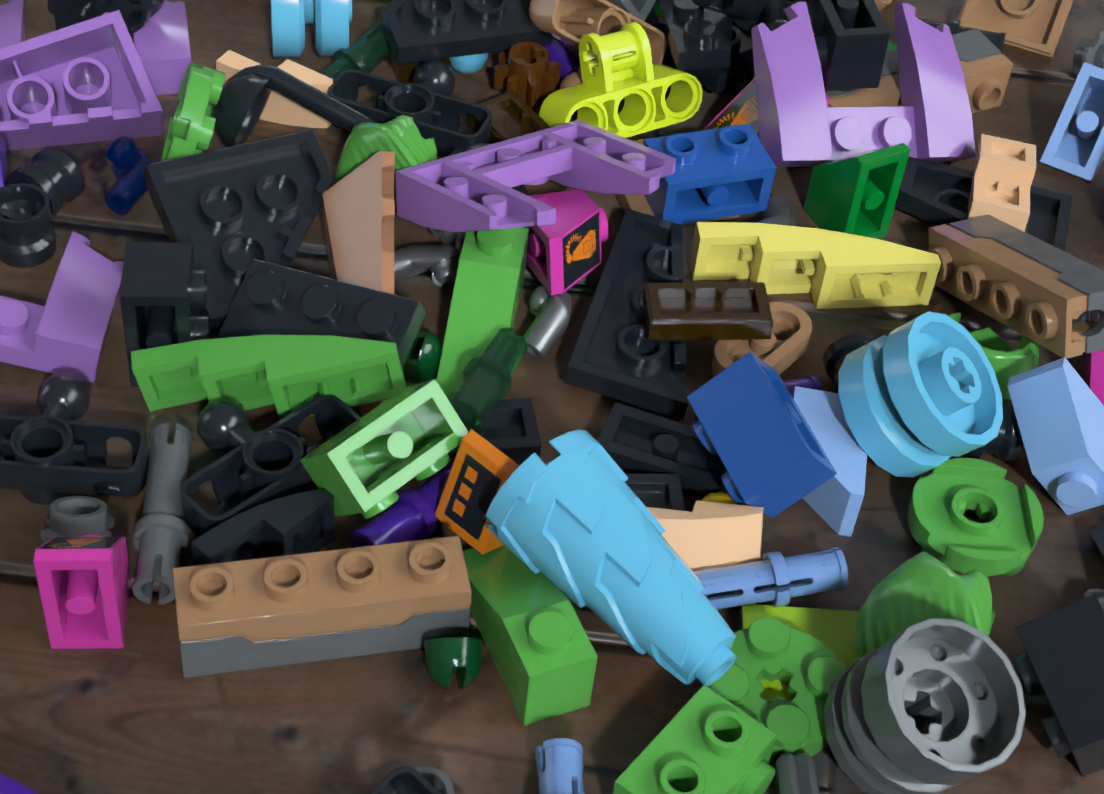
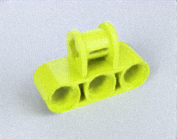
[539,22,703,138]

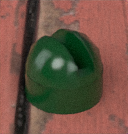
[402,329,442,384]
[425,637,482,690]

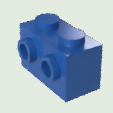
[643,124,776,224]
[687,352,837,518]

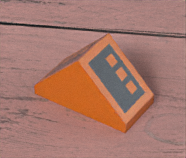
[435,429,520,555]

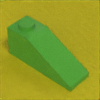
[436,227,529,402]
[463,546,598,726]

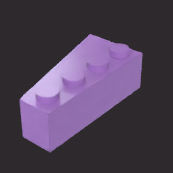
[0,10,163,151]

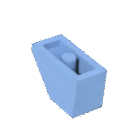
[1040,62,1104,183]
[1007,357,1104,515]
[792,386,867,537]

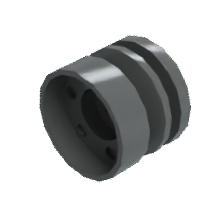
[823,618,1026,794]

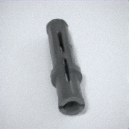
[132,423,193,605]

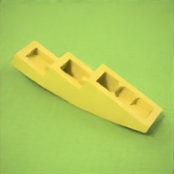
[689,222,941,309]

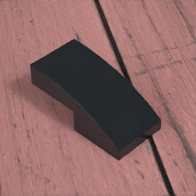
[191,488,334,566]

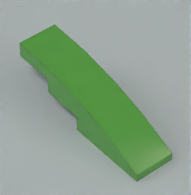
[131,334,407,420]

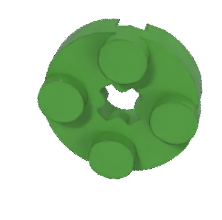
[160,63,225,162]
[907,458,1044,576]
[707,617,846,762]

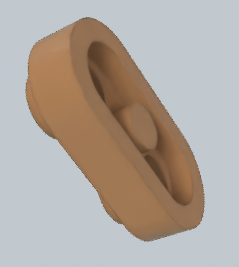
[711,302,812,377]

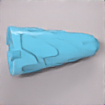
[485,429,737,686]

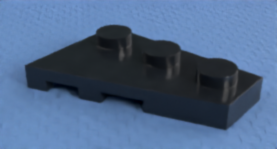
[895,156,1073,251]
[217,259,426,369]

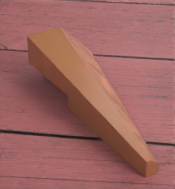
[322,151,395,417]

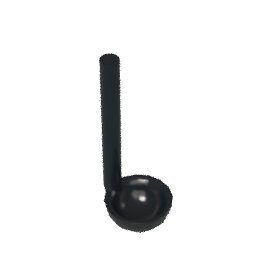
[211,64,444,159]

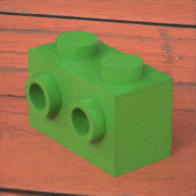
[300,379,468,519]
[613,685,777,794]

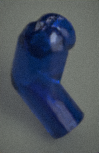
[104,136,151,215]

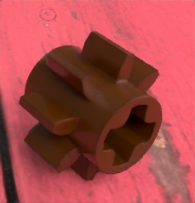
[493,41,561,109]

